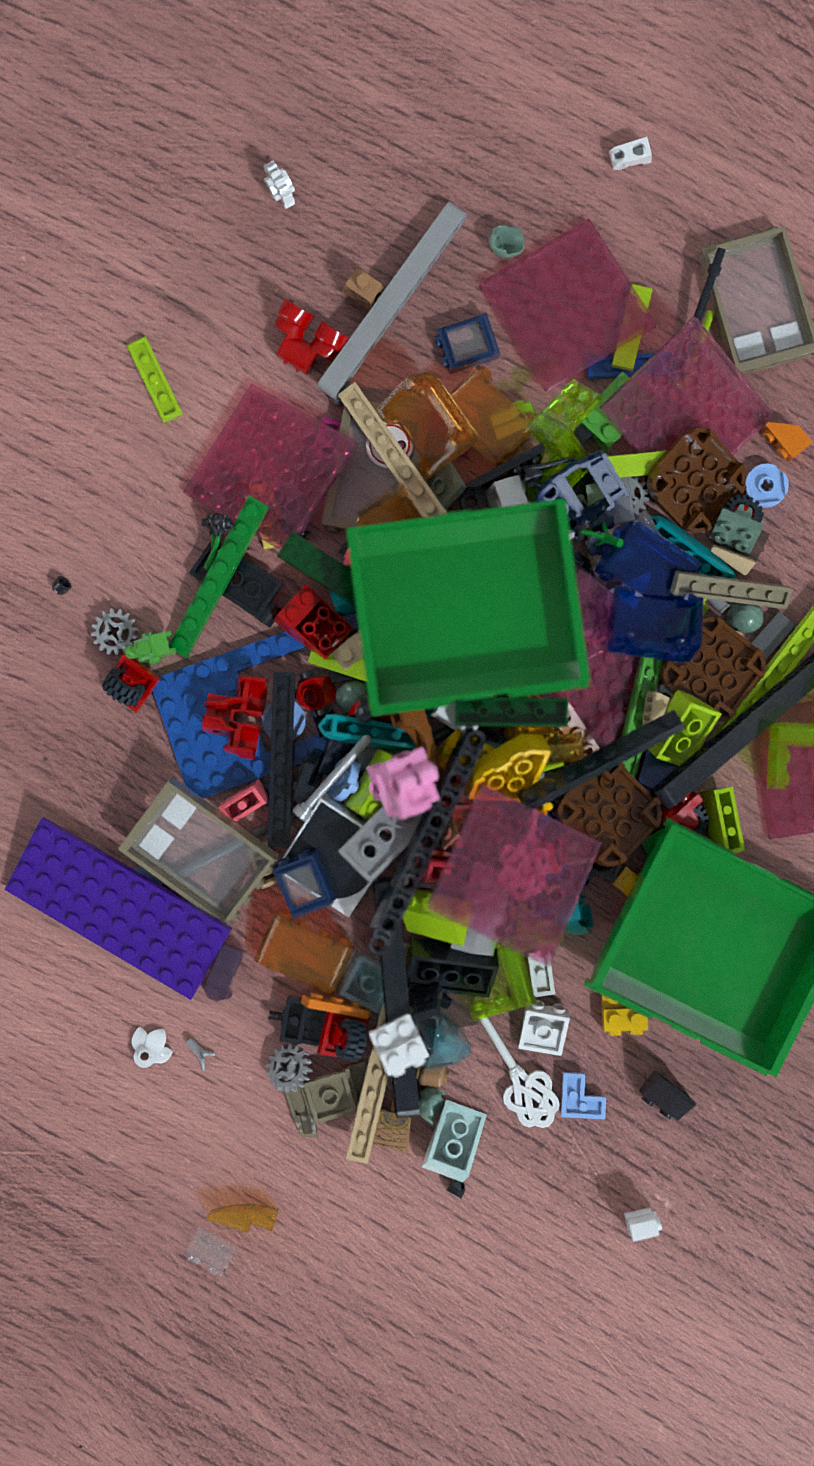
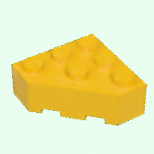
[464,733,551,802]

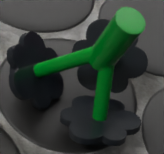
[574,513,623,556]

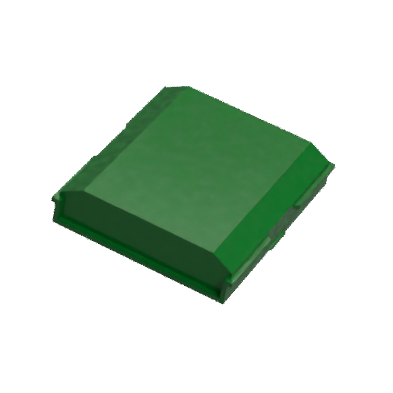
[346,499,590,716]
[583,818,814,1078]

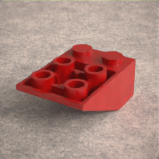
[274,584,354,660]

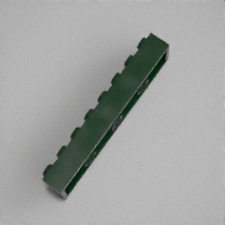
[277,531,357,608]
[455,697,568,727]

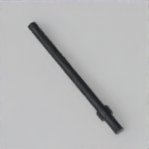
[673,247,726,377]

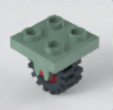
[710,495,764,554]

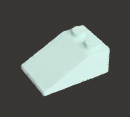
[422,1100,487,1182]

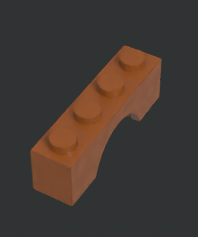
[390,709,444,785]

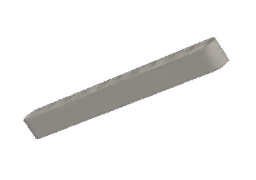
[317,202,468,400]

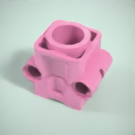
[366,747,440,819]

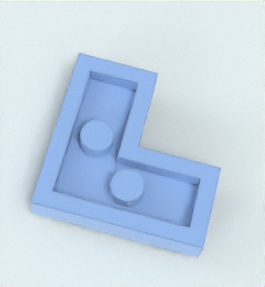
[561,1072,606,1119]

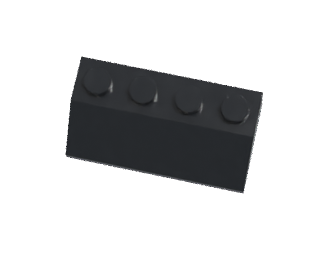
[406,938,499,998]

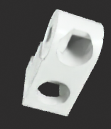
[609,137,652,170]

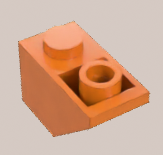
[761,422,813,462]

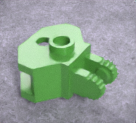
[124,631,176,664]

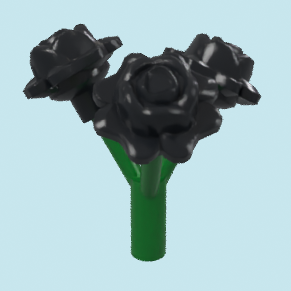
[201,513,249,571]

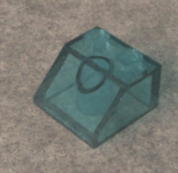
[337,950,384,1013]
[423,1019,471,1069]

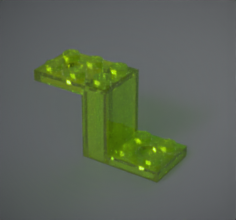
[525,379,603,502]
[767,722,814,790]
[469,925,565,1022]

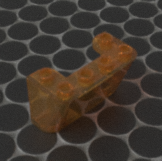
[254,910,355,996]

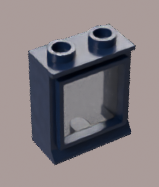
[434,312,500,374]
[272,850,336,918]

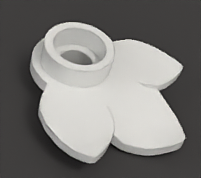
[132,1027,173,1068]

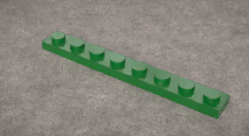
[169,495,270,658]

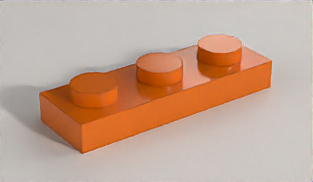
[301,993,370,1019]

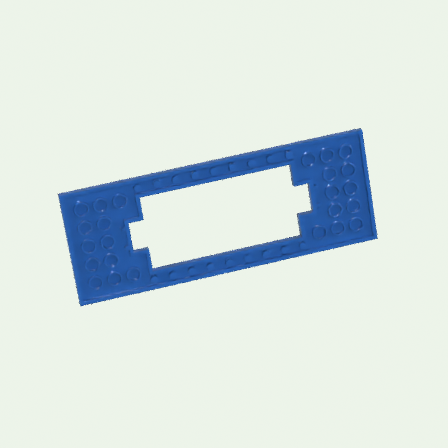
[153,611,433,799]

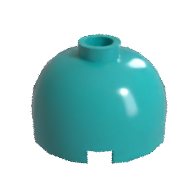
[554,891,593,935]

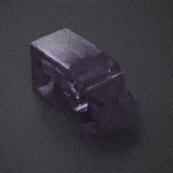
[201,943,245,1001]

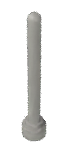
[292,735,371,822]

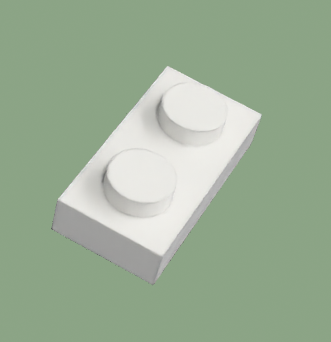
[527,950,555,997]

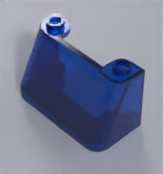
[594,520,702,617]
[606,584,703,662]

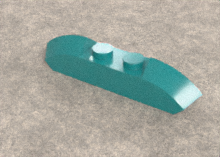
[644,515,736,579]
[318,714,415,752]

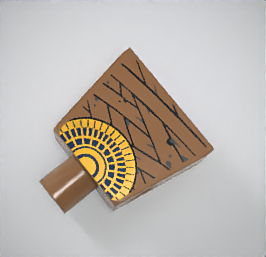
[342,268,384,311]
[372,1100,411,1153]

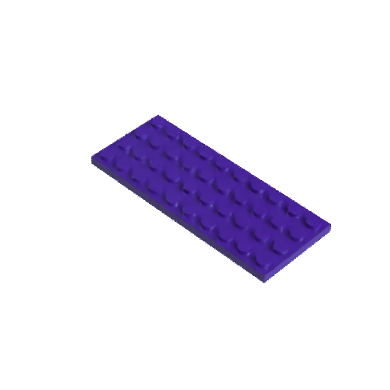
[4,817,232,1000]

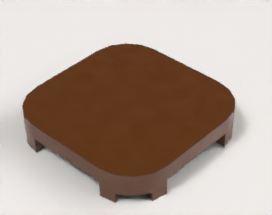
[647,427,747,533]
[660,617,766,722]
[555,763,662,867]

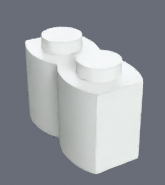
[624,1207,662,1242]

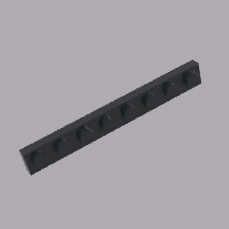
[268,672,296,847]
[516,709,685,813]

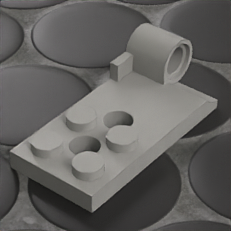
[338,807,436,884]

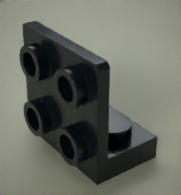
[410,981,442,1048]

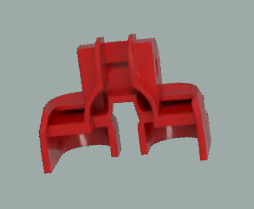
[275,298,350,375]
[201,676,267,760]

